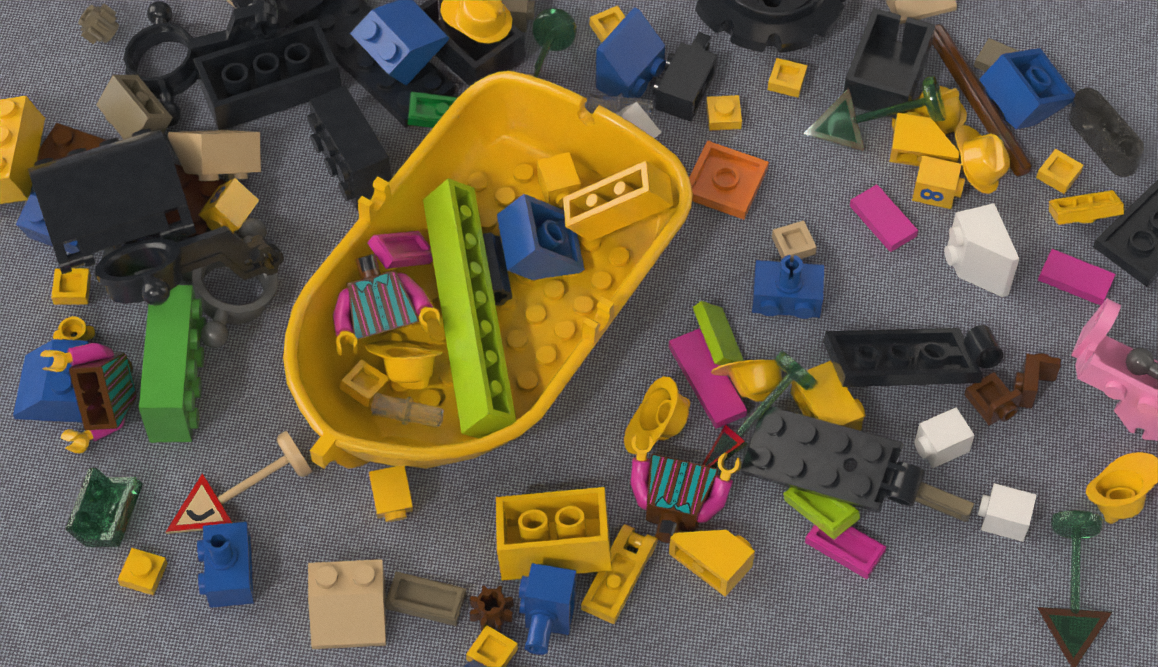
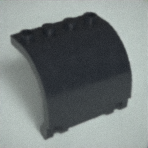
[28,128,196,274]

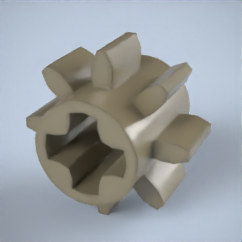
[78,3,119,45]

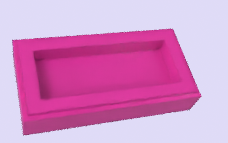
[850,185,918,252]
[367,231,433,269]
[1038,249,1116,306]
[805,525,887,579]

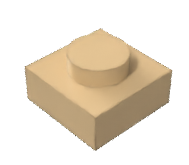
[772,221,817,262]

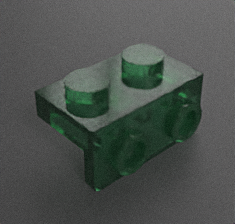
[66,467,143,547]

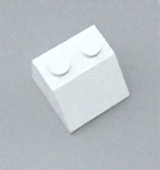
[944,203,1019,297]

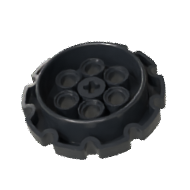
[695,0,845,53]

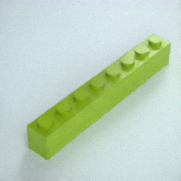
[423,178,516,438]

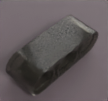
[1068,88,1144,177]

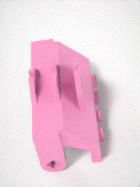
[1071,298,1158,441]

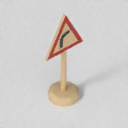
[166,430,312,534]

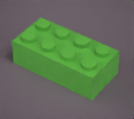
[139,285,206,443]

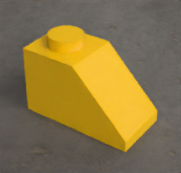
[889,112,959,167]
[669,529,755,597]

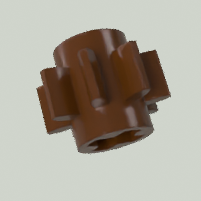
[469,585,514,632]

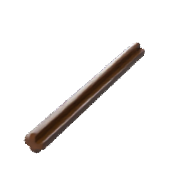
[932,24,1032,177]

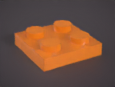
[689,140,769,220]

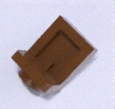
[1013,353,1061,409]
[964,372,1023,426]

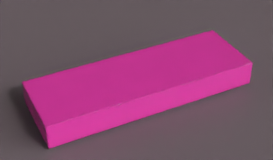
[668,328,747,429]

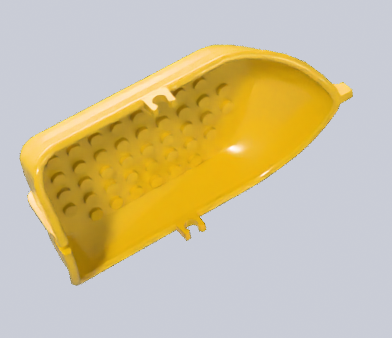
[283,71,693,469]

